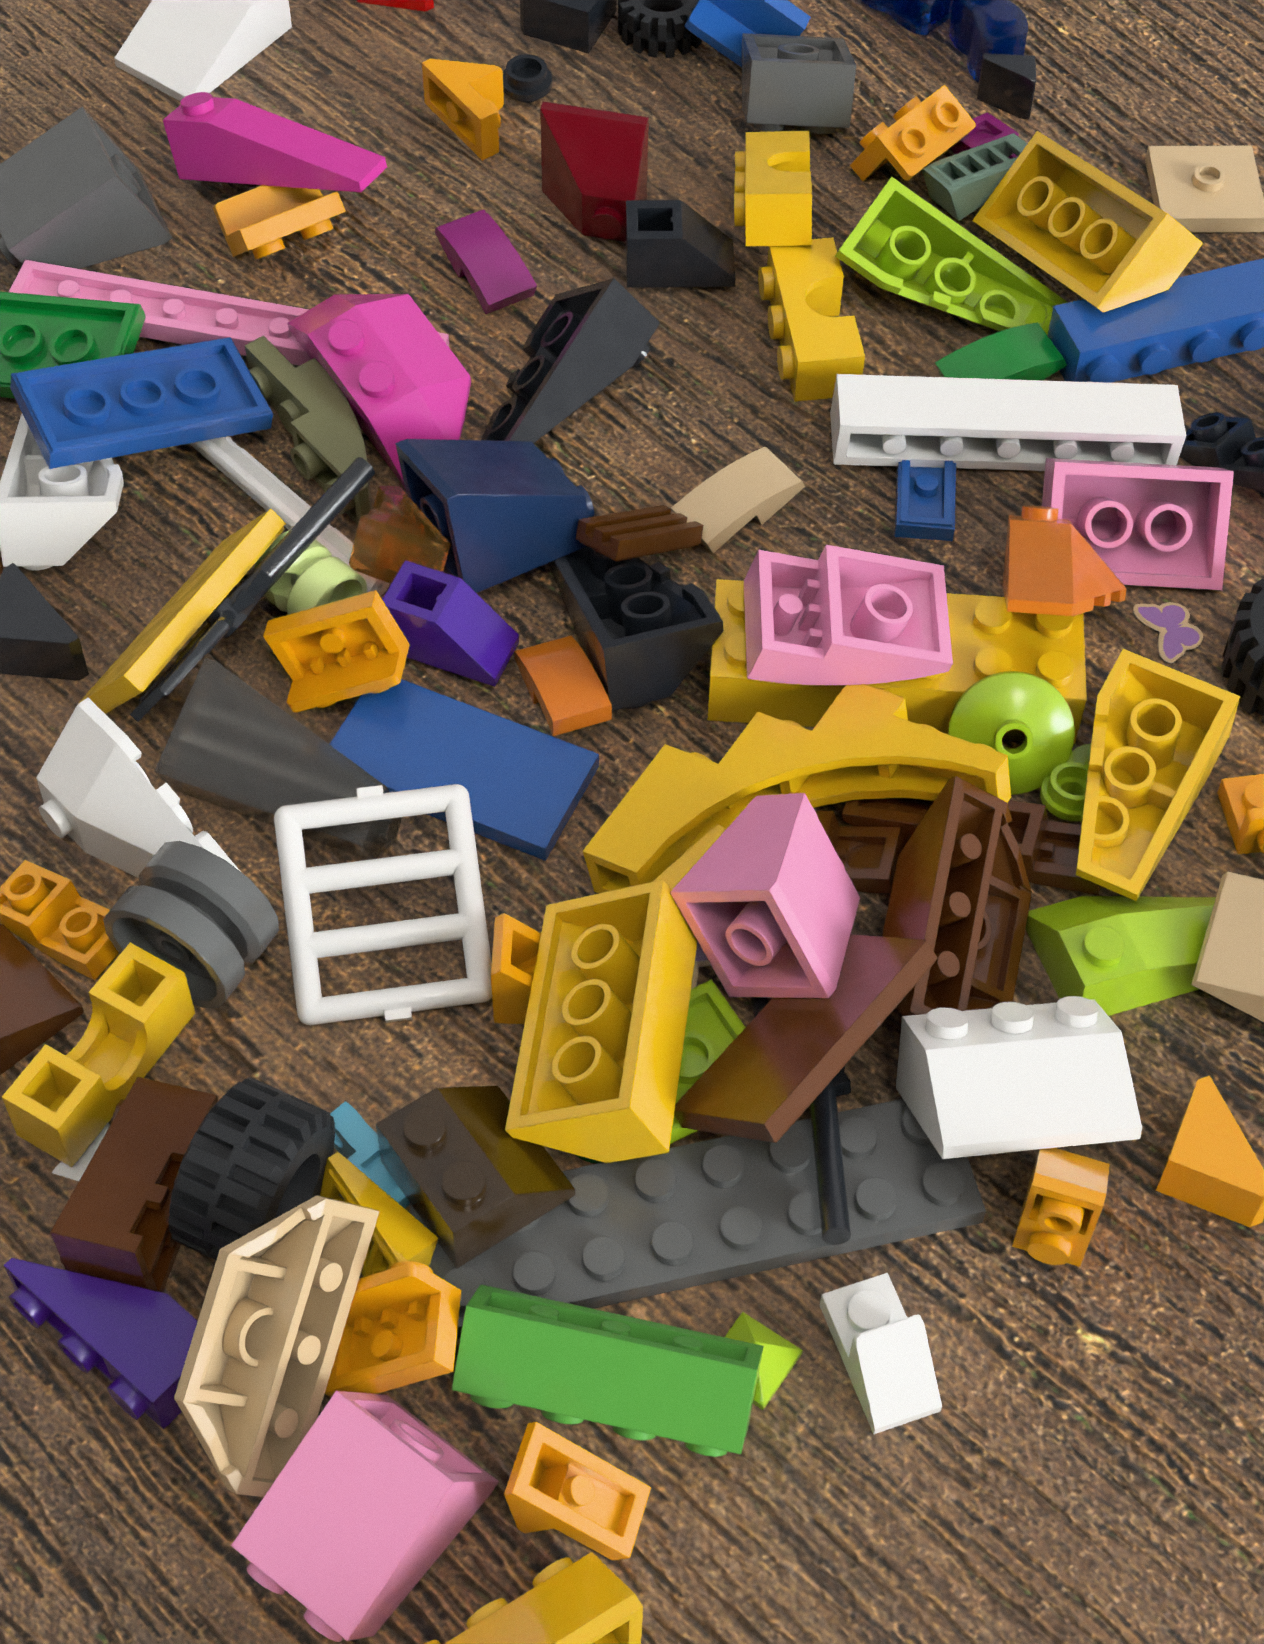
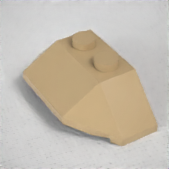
[174,1196,379,1497]

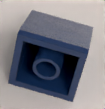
[395,439,594,593]

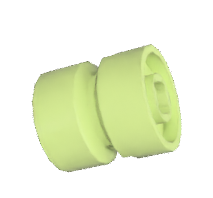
[254,530,367,615]

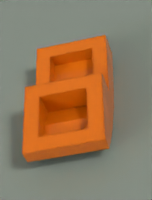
[514,635,612,736]

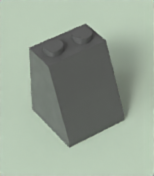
[0,107,173,269]

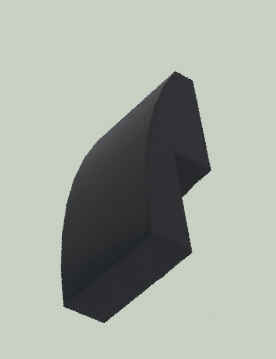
[1179,412,1264,492]

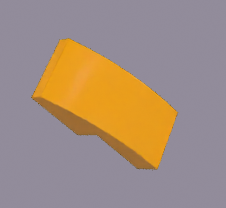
[0,860,119,980]

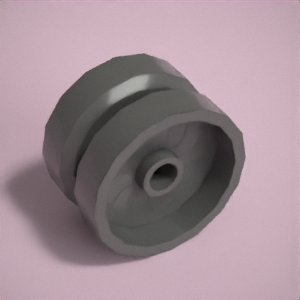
[103,841,279,1008]

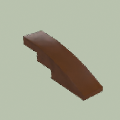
[842,798,1101,895]

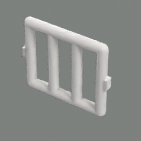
[274,784,492,1025]

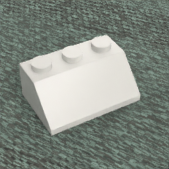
[896,996,1142,1159]

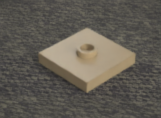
[1145,146,1264,233]

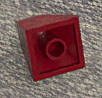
[540,101,649,242]

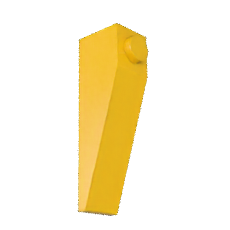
[1076,649,1240,901]

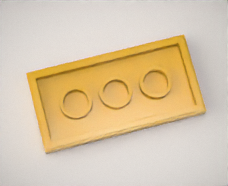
[78,509,286,714]

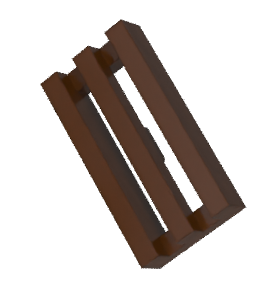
[576,505,704,561]

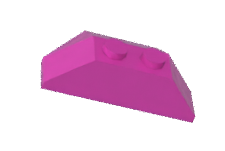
[287,294,471,488]

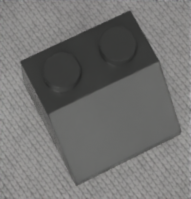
[742,33,856,134]

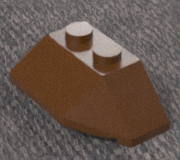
[882,776,1032,1016]

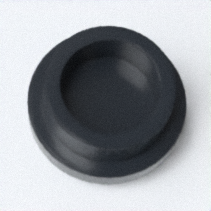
[503,54,552,103]

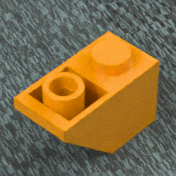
[1012,1148,1110,1267]

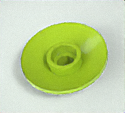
[948,671,1075,795]

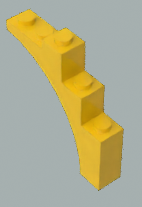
[583,684,1011,893]

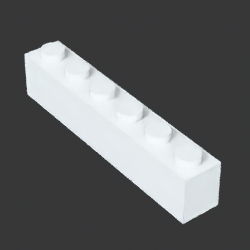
[830,374,1186,471]

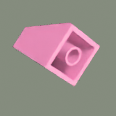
[670,793,860,998]
[231,1391,499,1642]

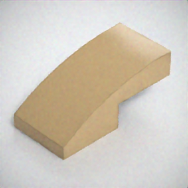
[671,447,805,554]

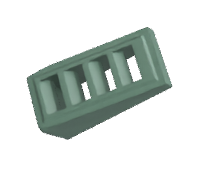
[922,133,1027,221]

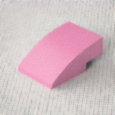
[744,545,953,685]

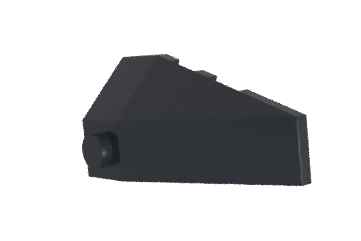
[481,278,660,443]
[549,547,724,711]

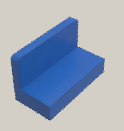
[685,0,811,68]

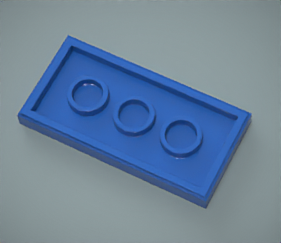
[10,337,273,469]
[319,679,599,861]

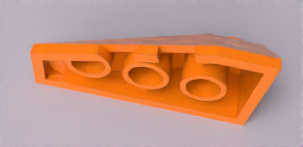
[1002,506,1126,616]

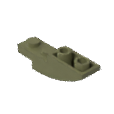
[245,335,372,530]

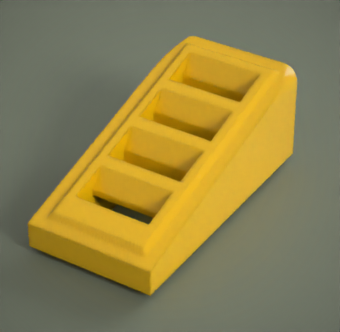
[320,1152,439,1277]

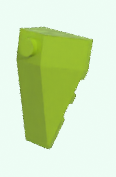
[835,177,1068,335]
[1026,896,1216,1016]

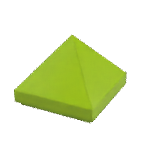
[725,1312,803,1410]

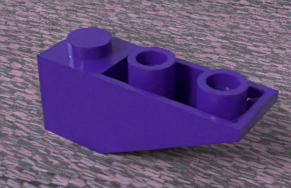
[4,1258,198,1430]

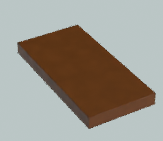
[674,934,937,1143]

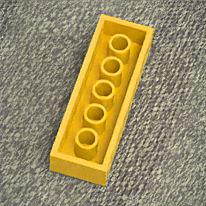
[707,579,1087,744]

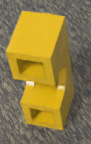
[734,131,812,246]
[758,237,865,402]
[2,942,195,1167]

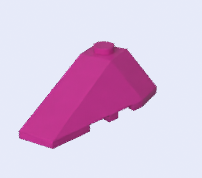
[163,92,387,192]

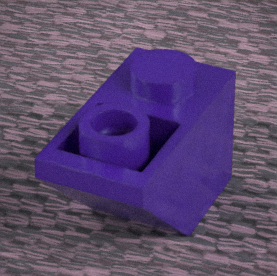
[382,560,519,687]

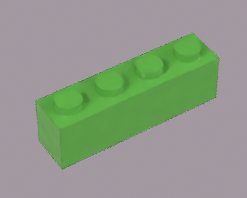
[452,1284,764,1457]

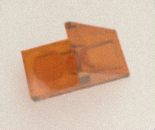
[349,486,451,584]

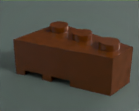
[50,1077,218,1293]

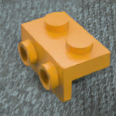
[850,85,976,181]
[213,185,346,260]
[263,590,410,713]
[325,1261,462,1397]

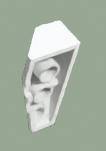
[0,414,124,570]
[36,698,241,878]

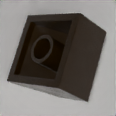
[376,1085,575,1269]

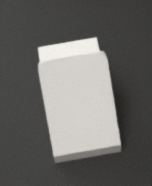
[820,1273,942,1434]

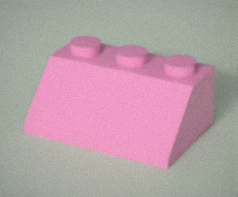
[1042,458,1234,590]

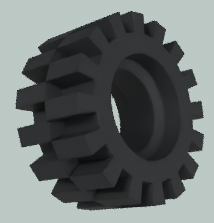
[618,0,702,58]

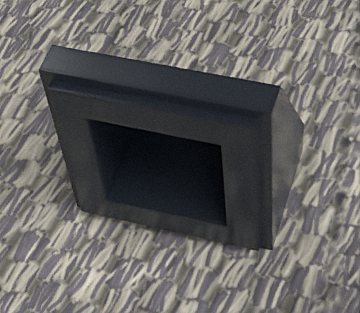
[977,53,1036,119]

